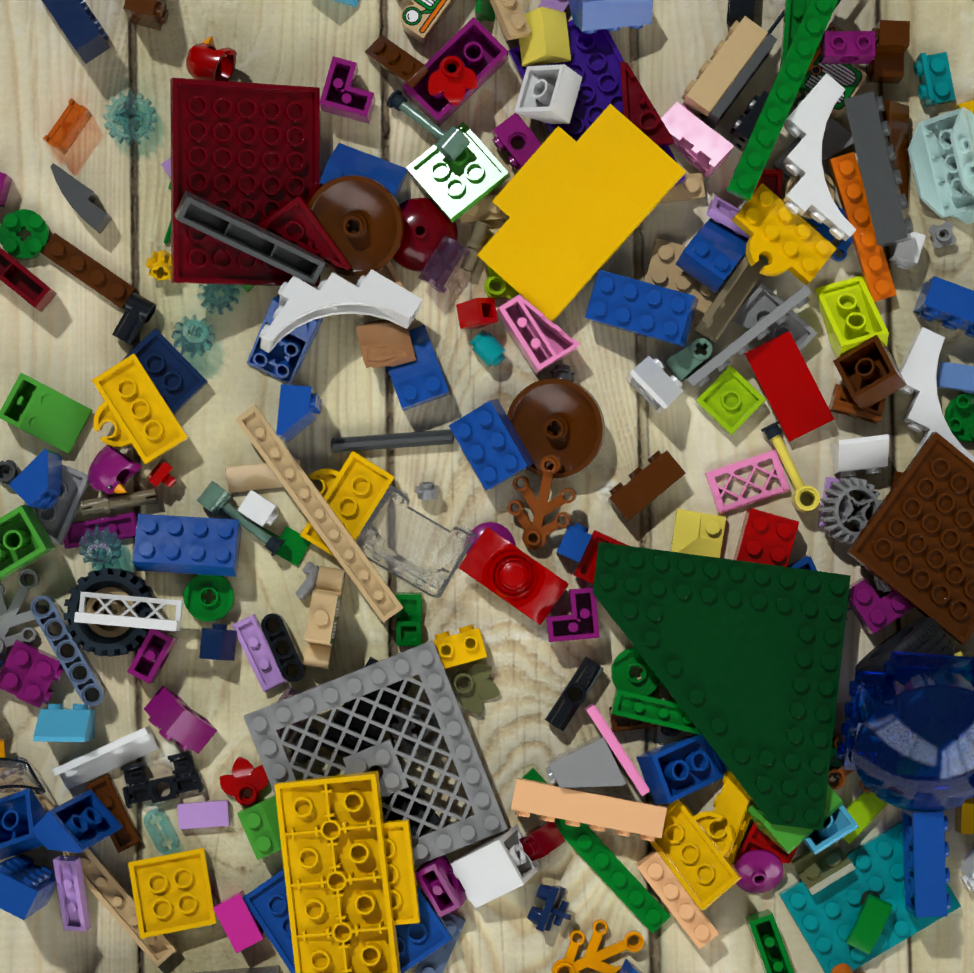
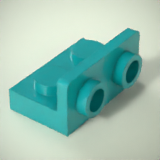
[914,52,956,107]

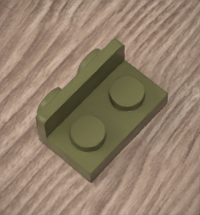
[791,842,855,895]

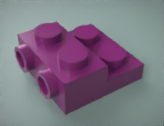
[0,639,64,708]

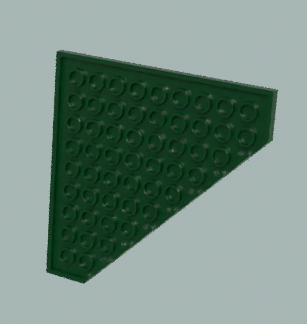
[592,542,851,831]

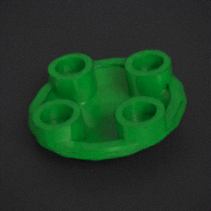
[944,393,974,443]

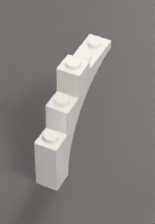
[783,73,856,241]
[259,269,423,353]
[899,327,974,462]

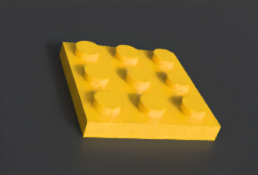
[128,848,216,939]

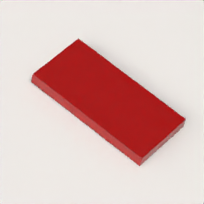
[744,331,834,442]

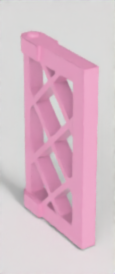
[705,450,790,514]

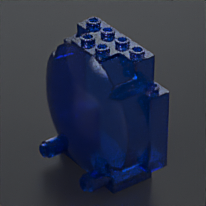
[837,651,974,812]

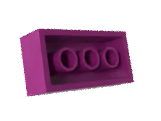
[403,17,509,127]

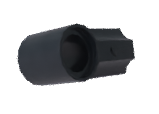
[112,292,157,346]

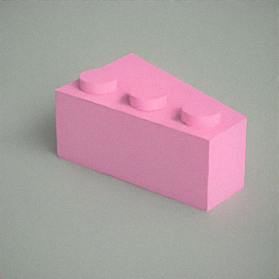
[661,102,734,179]
[497,295,581,375]

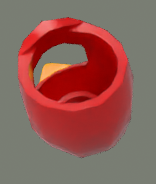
[186,36,237,81]

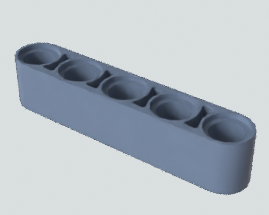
[30,595,106,706]

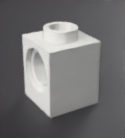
[889,232,926,269]
[237,490,279,528]

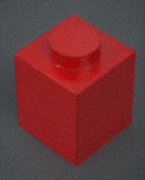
[456,298,498,329]

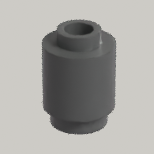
[288,726,319,764]

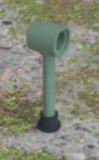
[387,90,470,162]
[197,481,285,556]

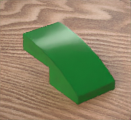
[396,592,422,646]
[846,894,892,954]

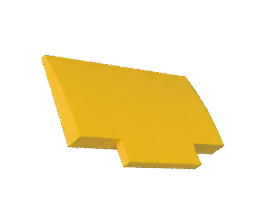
[477,104,686,323]
[274,771,421,973]

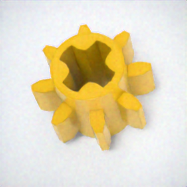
[146,250,171,281]

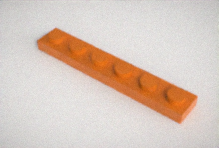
[828,152,897,302]

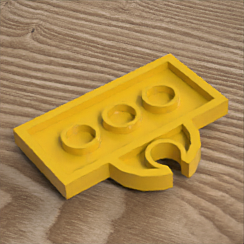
[731,183,837,285]
[92,353,189,465]
[300,451,395,557]
[649,798,742,910]

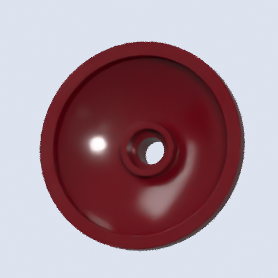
[393,198,458,272]

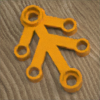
[552,919,644,973]

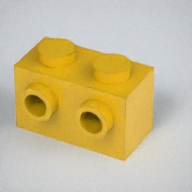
[433,624,487,669]

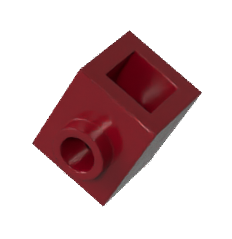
[519,821,565,861]

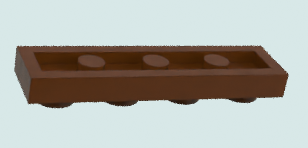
[41,233,137,309]

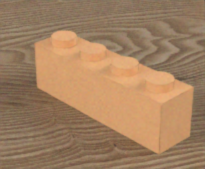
[635,848,719,949]

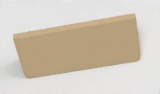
[225,459,302,493]

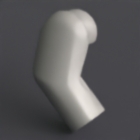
[296,562,319,600]

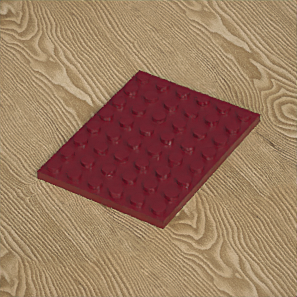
[170,78,320,287]

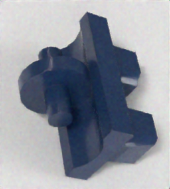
[527,884,572,932]

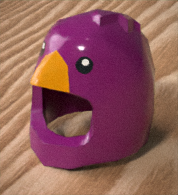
[87,445,142,494]

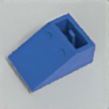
[247,295,324,385]

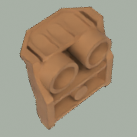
[355,320,416,369]

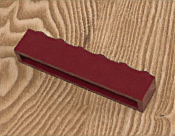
[0,247,57,312]

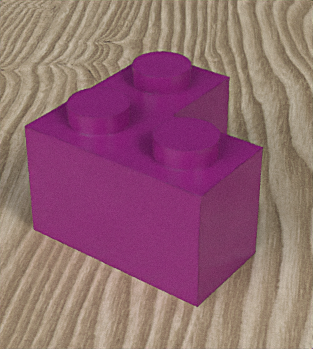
[319,56,376,124]
[848,578,914,634]
[546,587,600,642]
[144,686,218,754]

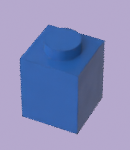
[556,523,592,563]

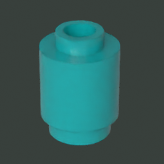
[470,330,506,367]

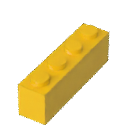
[713,770,754,865]

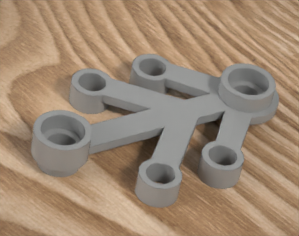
[0,569,49,657]

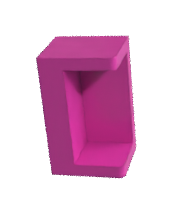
[213,890,266,953]

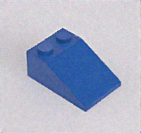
[675,218,749,293]
[387,325,450,411]
[636,734,727,804]

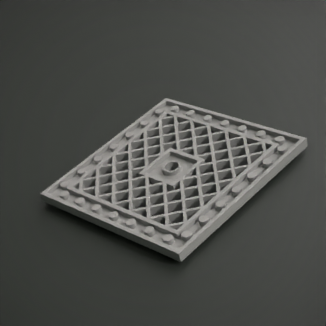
[243,640,508,867]

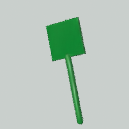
[255,523,311,566]

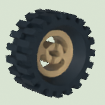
[63,568,158,657]

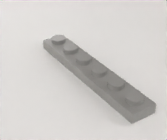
[687,285,812,387]

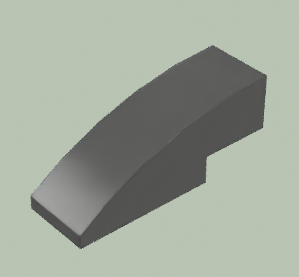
[51,163,112,234]

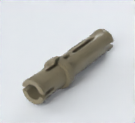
[81,488,158,516]

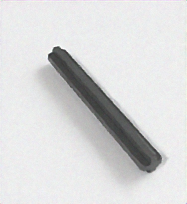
[331,429,454,453]

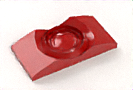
[458,527,569,625]

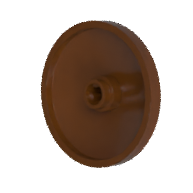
[308,175,404,276]
[507,378,605,478]

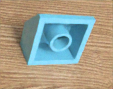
[33,703,96,742]

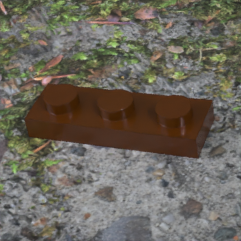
[365,35,429,89]

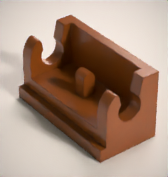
[829,384,886,424]

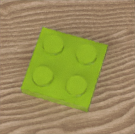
[695,365,766,436]

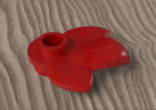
[428,56,478,106]
[220,756,269,807]

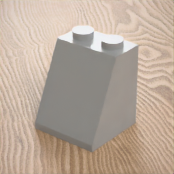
[545,734,626,788]

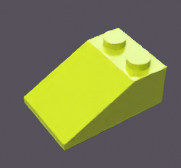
[815,275,889,358]

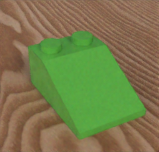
[237,795,281,860]

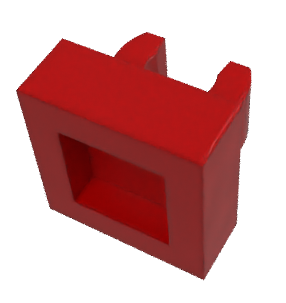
[147,458,177,488]

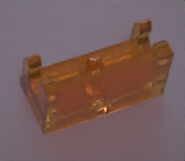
[43,98,92,155]

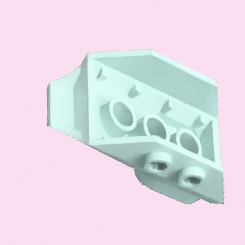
[908,107,974,225]

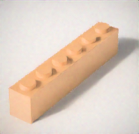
[511,777,667,842]

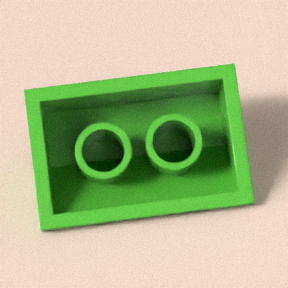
[747,784,844,854]

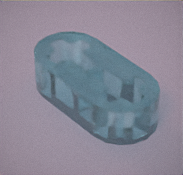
[144,808,180,855]

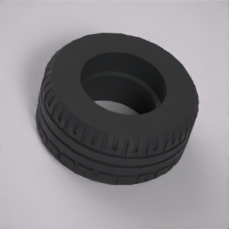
[855,617,955,704]

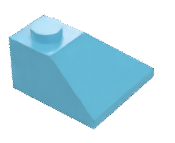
[803,804,859,855]

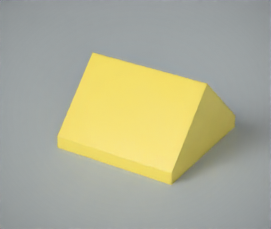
[519,7,571,67]

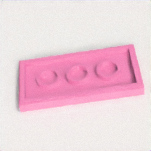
[584,703,650,796]

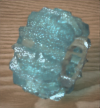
[197,284,240,315]
[172,315,215,358]
[79,525,122,568]

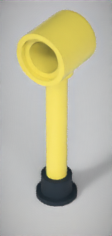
[761,421,820,513]

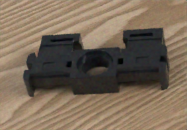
[121,751,204,809]

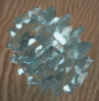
[102,90,158,146]

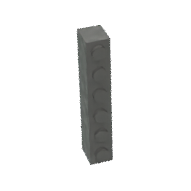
[844,91,914,247]
[175,191,326,285]

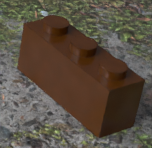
[608,450,686,522]

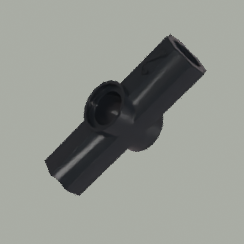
[545,657,604,731]

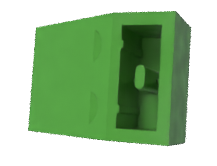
[0,373,93,454]

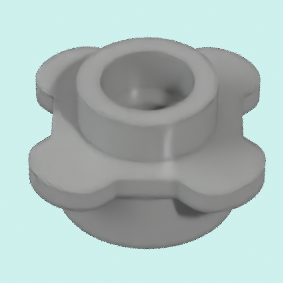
[929,221,956,249]
[414,482,440,500]

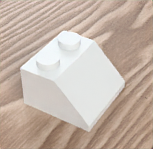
[514,64,583,124]
[626,356,683,414]
[830,434,889,478]

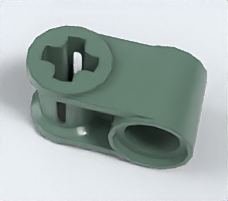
[665,338,713,382]

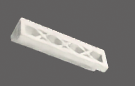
[74,592,183,631]
[52,726,160,791]

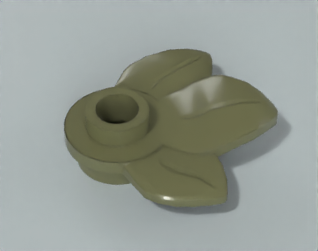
[451,663,500,714]

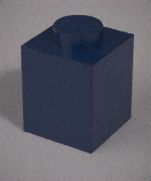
[199,624,237,661]

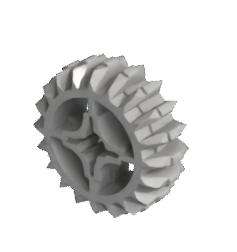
[818,477,882,545]

